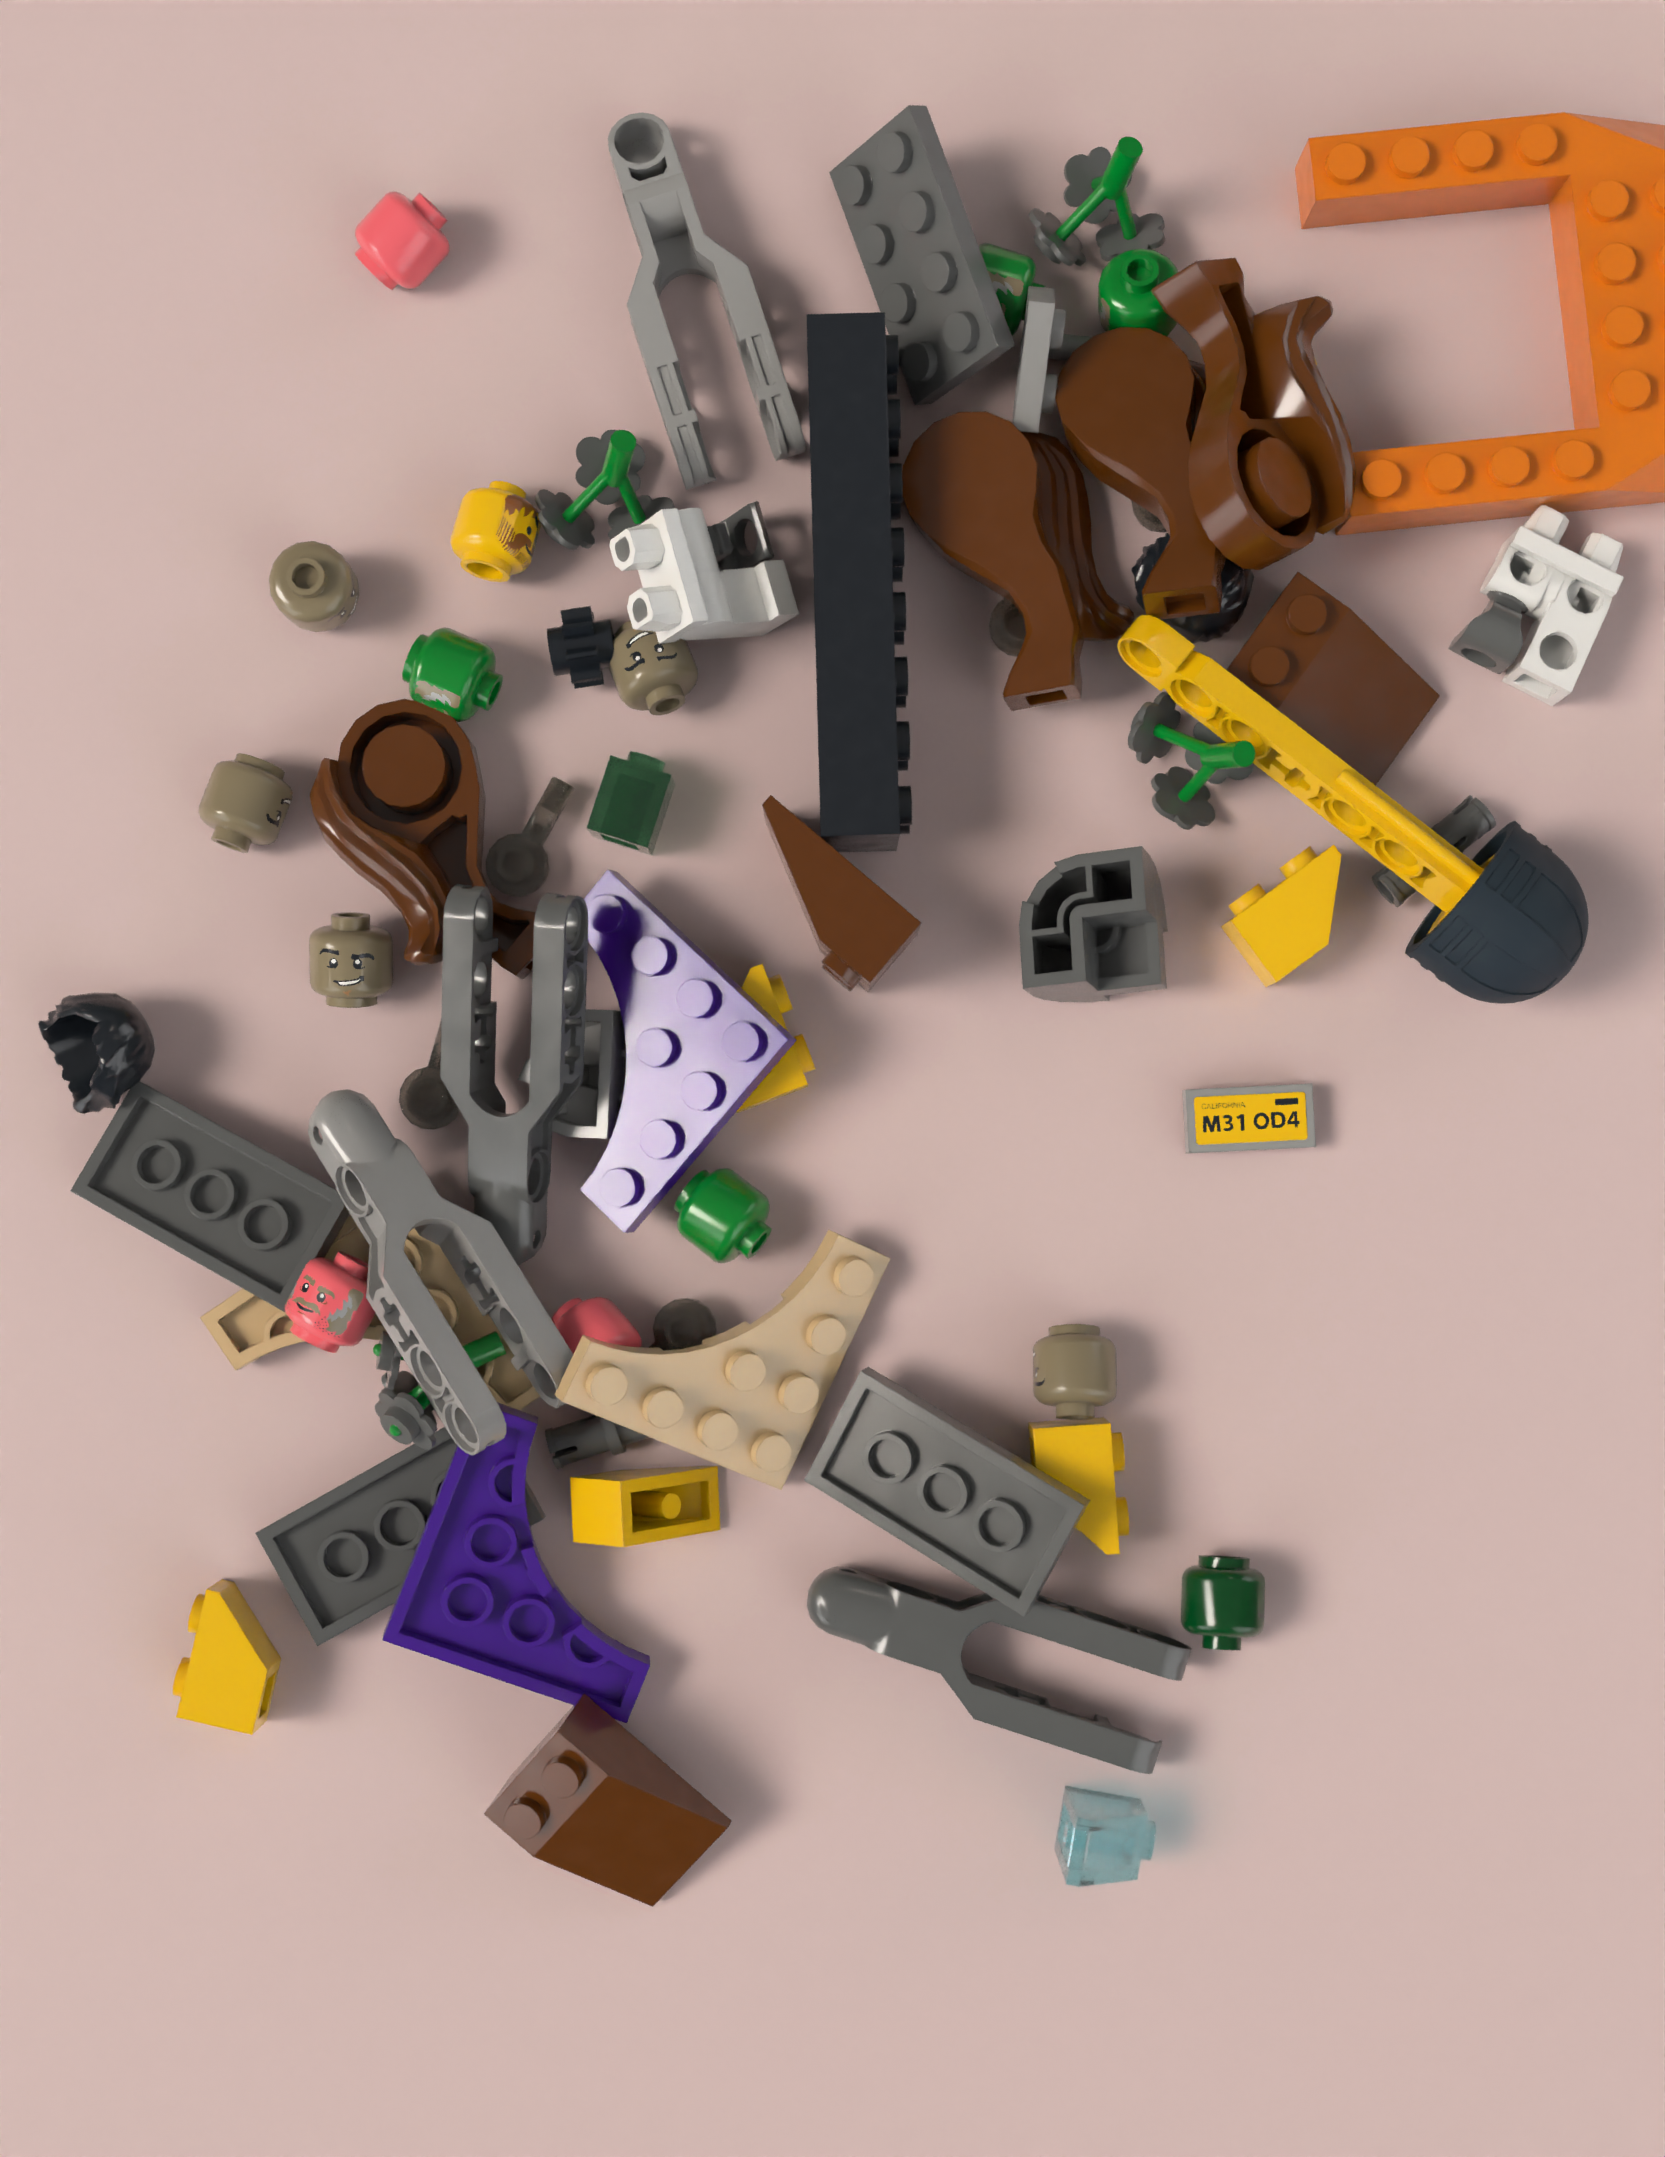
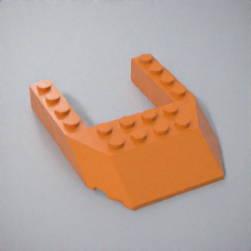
[1295,112,1665,536]

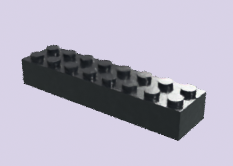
[806,312,912,852]

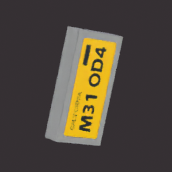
[1182,1083,1316,1153]

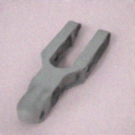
[608,112,806,490]
[308,1089,573,1455]

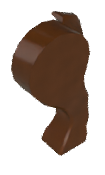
[1151,258,1356,570]
[1055,327,1226,620]
[902,411,1134,711]
[310,699,536,980]

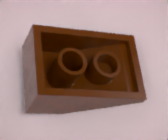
[1226,572,1440,786]
[762,795,921,992]
[484,1693,732,1907]

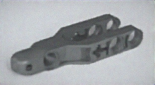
[440,884,588,1265]
[807,1566,1192,1774]

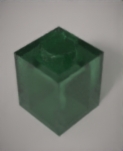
[587,751,675,856]

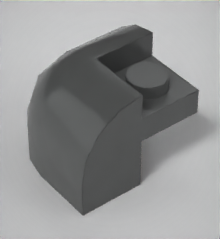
[1019,846,1168,1002]

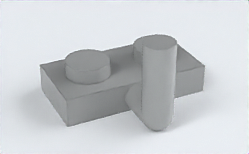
[1013,286,1092,433]

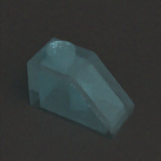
[1054,1786,1156,1887]

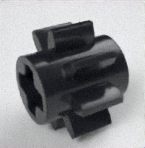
[547,606,614,689]

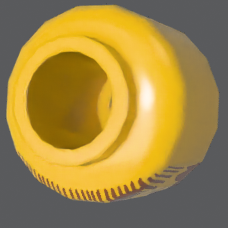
[450,481,541,582]

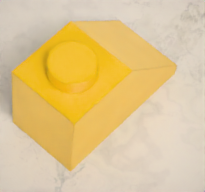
[570,1465,721,1547]

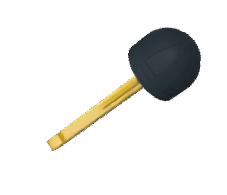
[1117,615,1589,1004]

